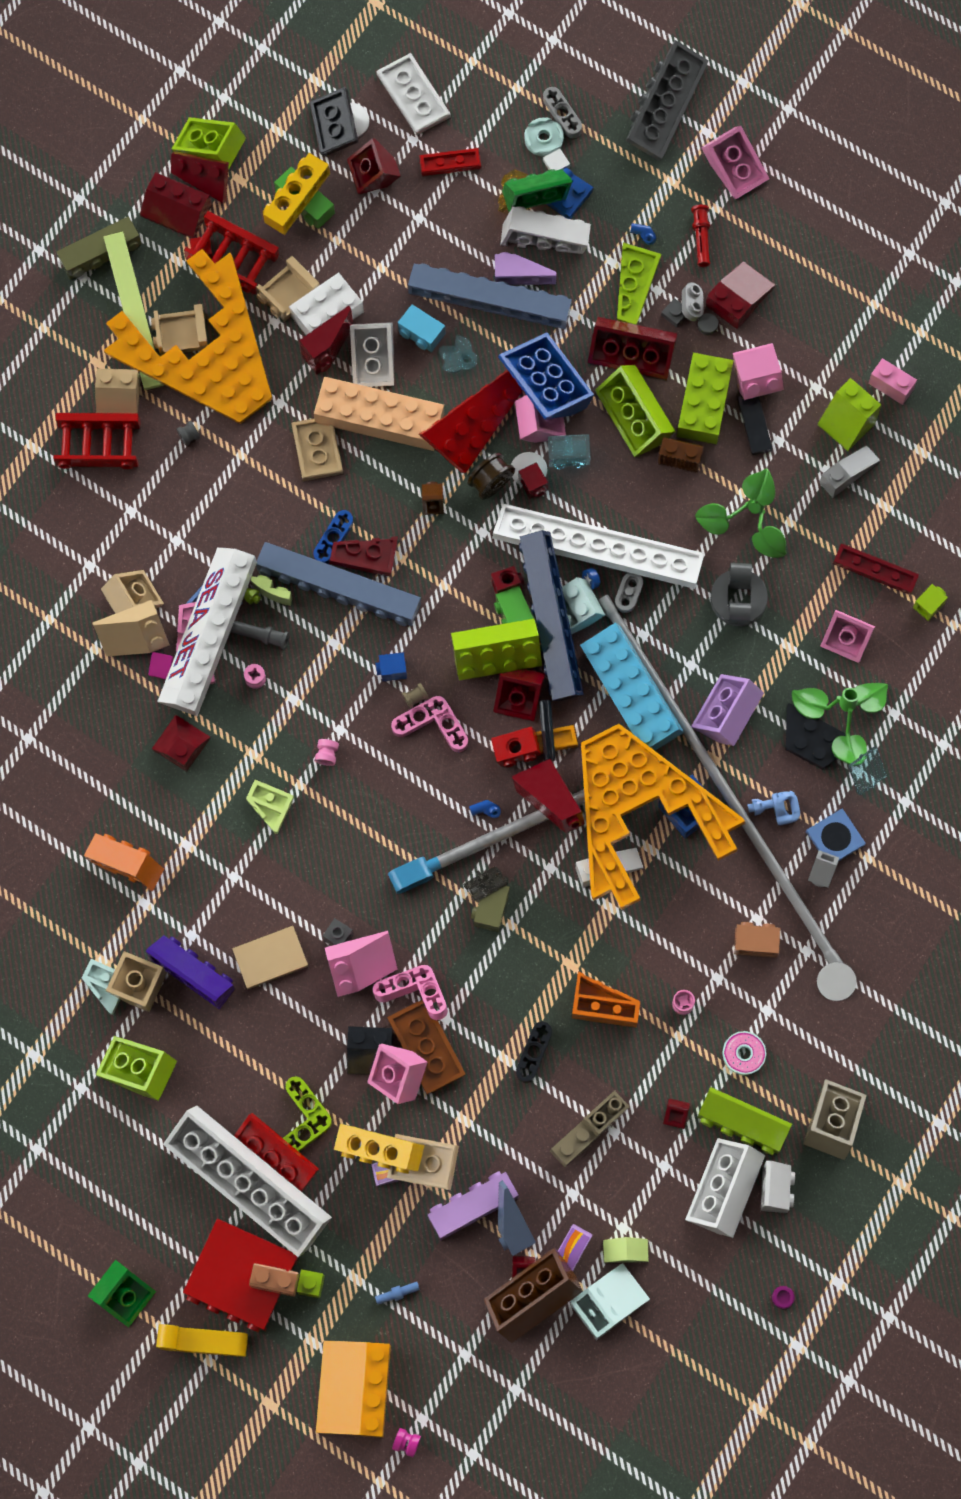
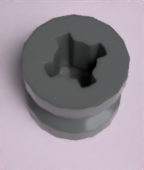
[176,420,201,446]

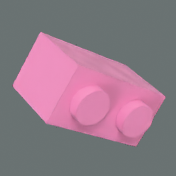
[868,358,917,405]

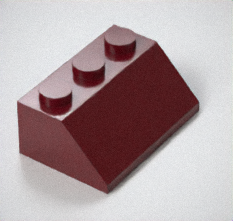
[140,172,212,238]

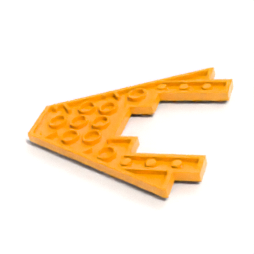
[104,249,272,424]
[581,724,745,910]

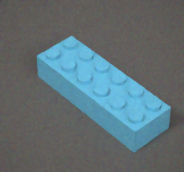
[580,622,684,751]

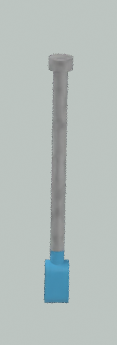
[388,789,585,894]

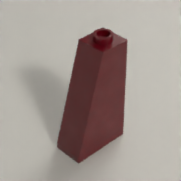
[512,759,585,833]

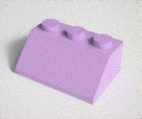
[691,674,764,746]

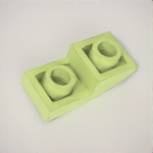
[251,575,292,606]

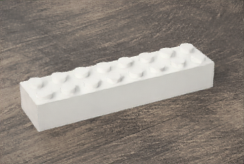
[163,1106,332,1257]

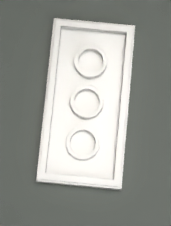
[376,53,451,136]

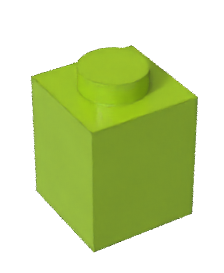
[913,584,948,621]
[297,1269,325,1298]

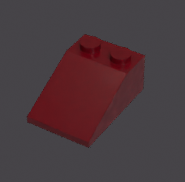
[706,261,775,329]
[299,306,353,375]

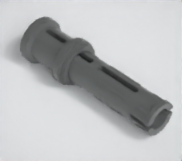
[230,621,290,650]

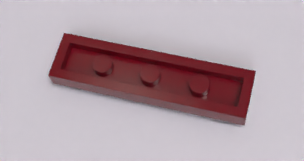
[833,543,919,595]

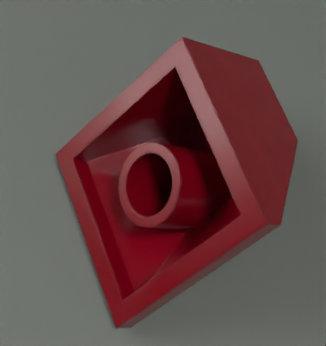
[347,138,401,194]
[493,669,545,721]
[152,715,211,772]

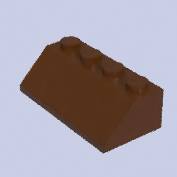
[484,1248,583,1343]

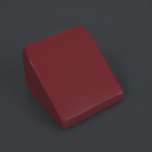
[663,1099,690,1129]
[512,1256,535,1278]

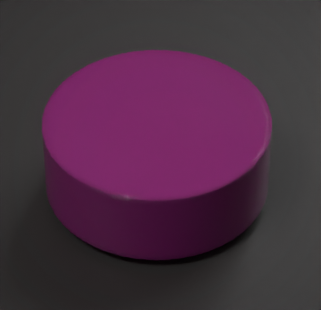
[772,1286,795,1309]

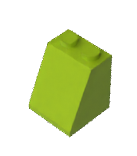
[818,378,881,451]

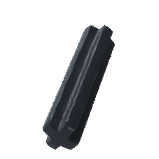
[539,700,555,762]

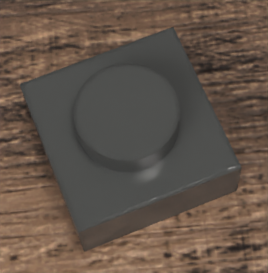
[661,298,686,328]

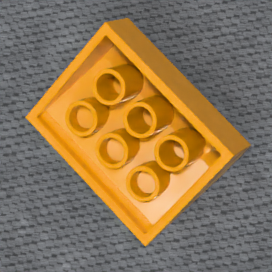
[316,1341,391,1438]

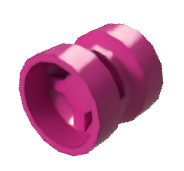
[392,1428,421,1458]

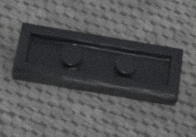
[737,396,773,455]

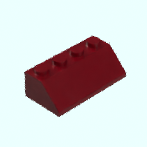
[587,317,677,380]

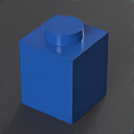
[375,652,407,682]

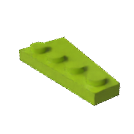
[617,242,661,325]

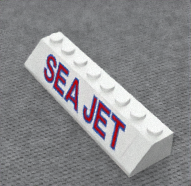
[157,548,257,716]

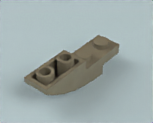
[550,1091,630,1167]

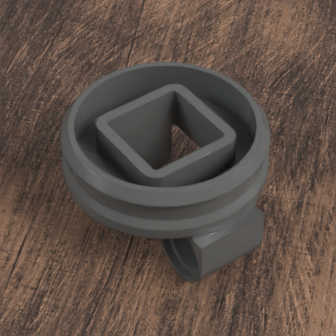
[710,563,768,626]

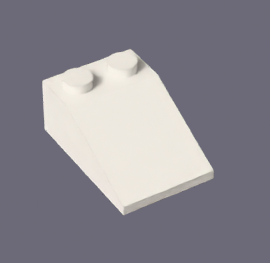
[350,323,394,387]

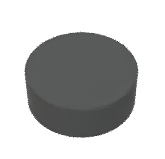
[698,313,718,335]

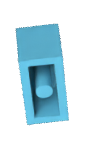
[398,304,446,352]

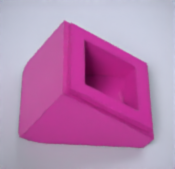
[148,652,174,679]

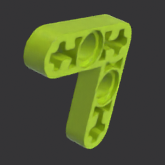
[283,1076,332,1152]

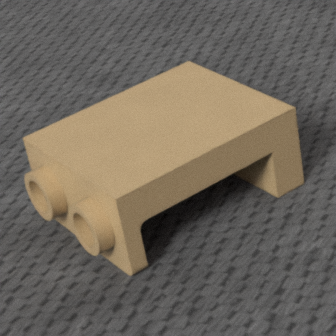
[256,256,320,322]
[151,304,208,356]

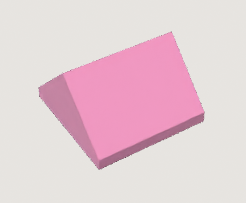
[820,610,875,663]

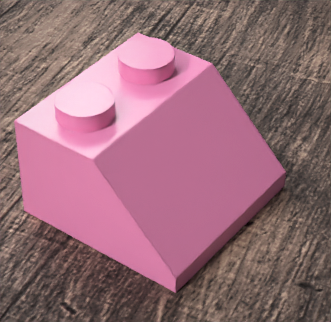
[733,343,784,400]
[515,395,566,443]
[367,1044,427,1104]

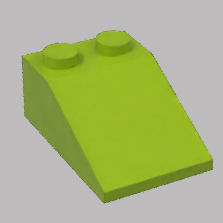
[172,117,246,170]
[96,1036,177,1101]

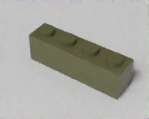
[56,216,142,280]

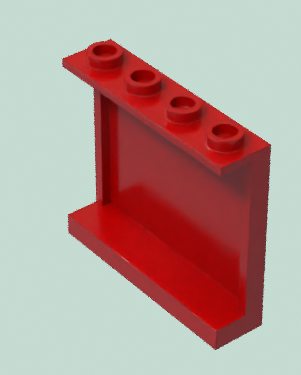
[183,1218,299,1333]

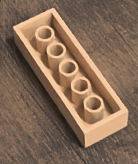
[314,377,444,451]

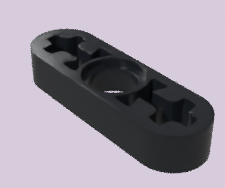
[516,1021,552,1083]

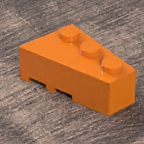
[84,833,164,892]
[572,971,640,1028]

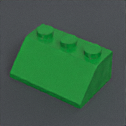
[502,169,572,212]

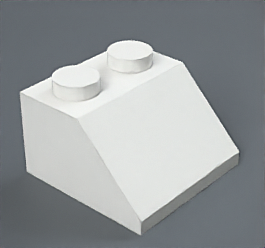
[761,1161,795,1213]

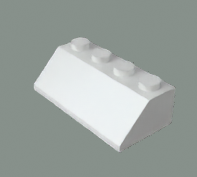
[685,1138,765,1238]

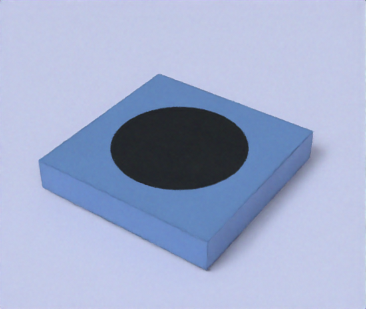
[806,808,866,861]

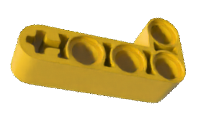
[156,1324,248,1357]

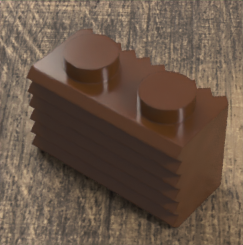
[658,437,704,473]

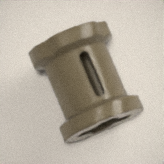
[402,683,429,709]

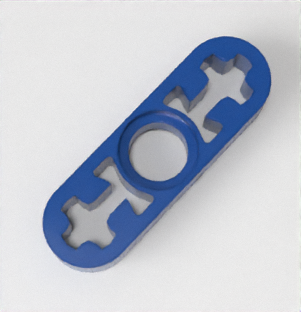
[313,510,354,564]

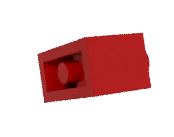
[491,726,542,768]

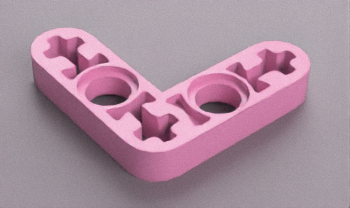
[391,696,468,752]
[373,965,448,1020]

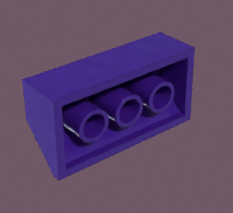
[145,935,235,1010]

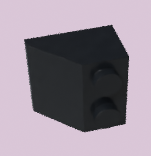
[347,1026,393,1075]

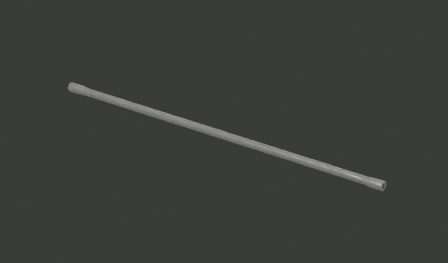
[598,595,844,964]

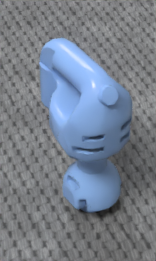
[747,791,800,825]

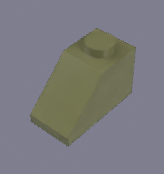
[471,886,510,932]

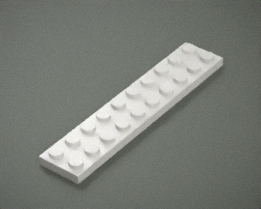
[492,504,704,589]

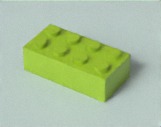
[677,353,734,444]
[451,619,542,680]

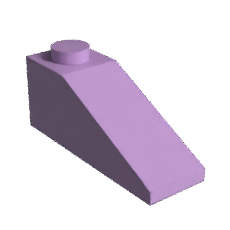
[495,252,556,285]

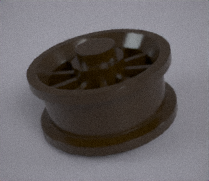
[467,452,515,500]

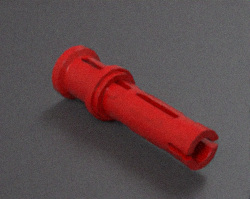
[691,204,710,267]

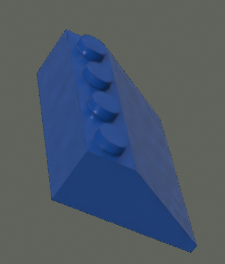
[498,333,594,420]

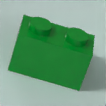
[88,1260,156,1328]

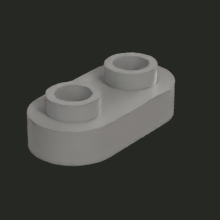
[682,283,704,321]
[615,573,643,613]

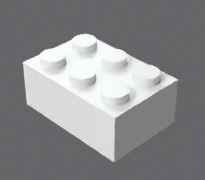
[289,272,364,335]

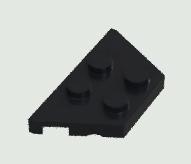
[785,703,846,770]

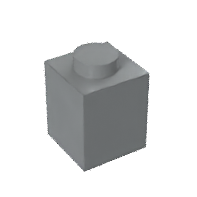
[808,850,839,888]

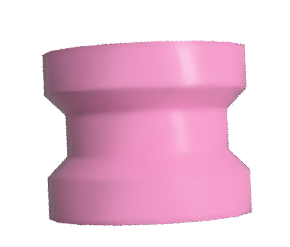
[244,664,266,689]

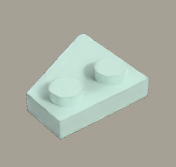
[82,959,120,1015]

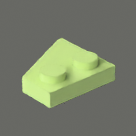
[246,780,294,834]

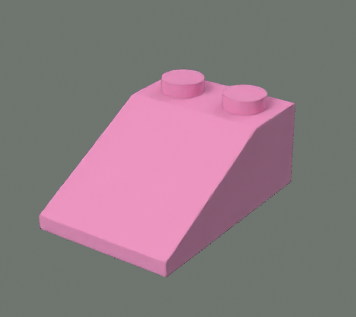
[701,126,769,199]
[325,931,398,997]

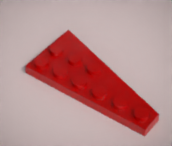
[418,369,523,473]

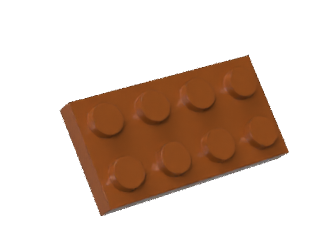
[387,999,466,1096]

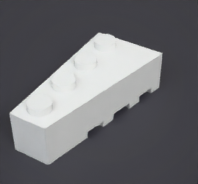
[500,207,591,254]

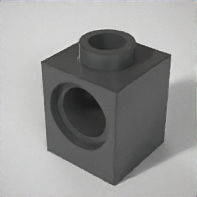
[323,918,354,946]

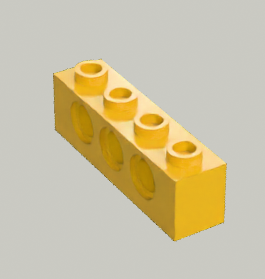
[263,153,330,235]
[334,1124,425,1174]

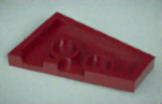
[170,152,229,203]
[329,536,398,577]

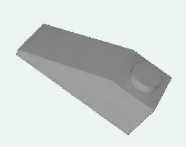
[820,446,880,498]

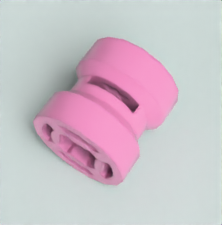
[314,739,339,766]
[672,990,695,1015]

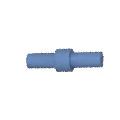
[375,1282,420,1305]

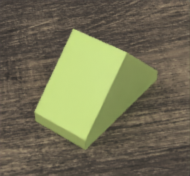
[603,1237,649,1263]

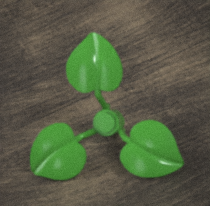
[695,468,787,558]
[792,683,888,765]

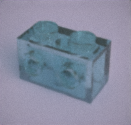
[548,434,591,469]

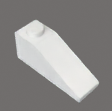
[576,848,643,888]

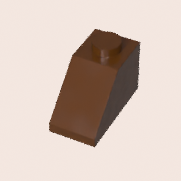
[422,482,444,515]

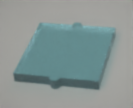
[848,746,887,795]

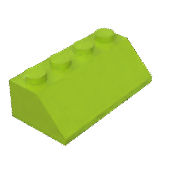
[595,365,675,457]
[697,1087,792,1155]

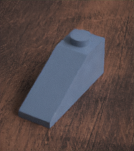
[498,1180,536,1256]

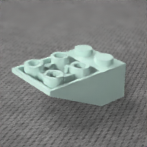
[530,577,605,634]
[569,1263,650,1340]

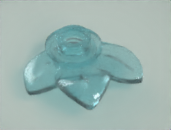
[439,335,477,373]

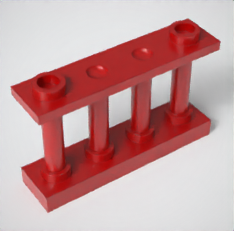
[184,211,279,295]
[53,413,141,469]

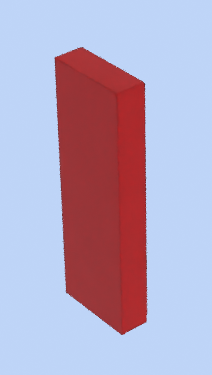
[419,148,481,176]

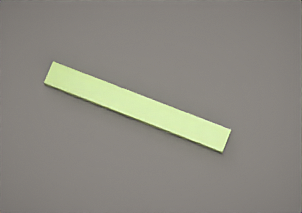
[103,231,164,390]

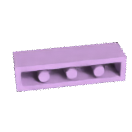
[428,1171,519,1240]

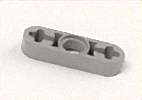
[543,87,582,138]

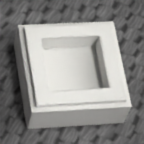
[543,149,570,171]

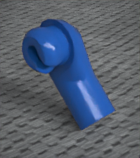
[630,223,656,245]
[469,800,501,818]

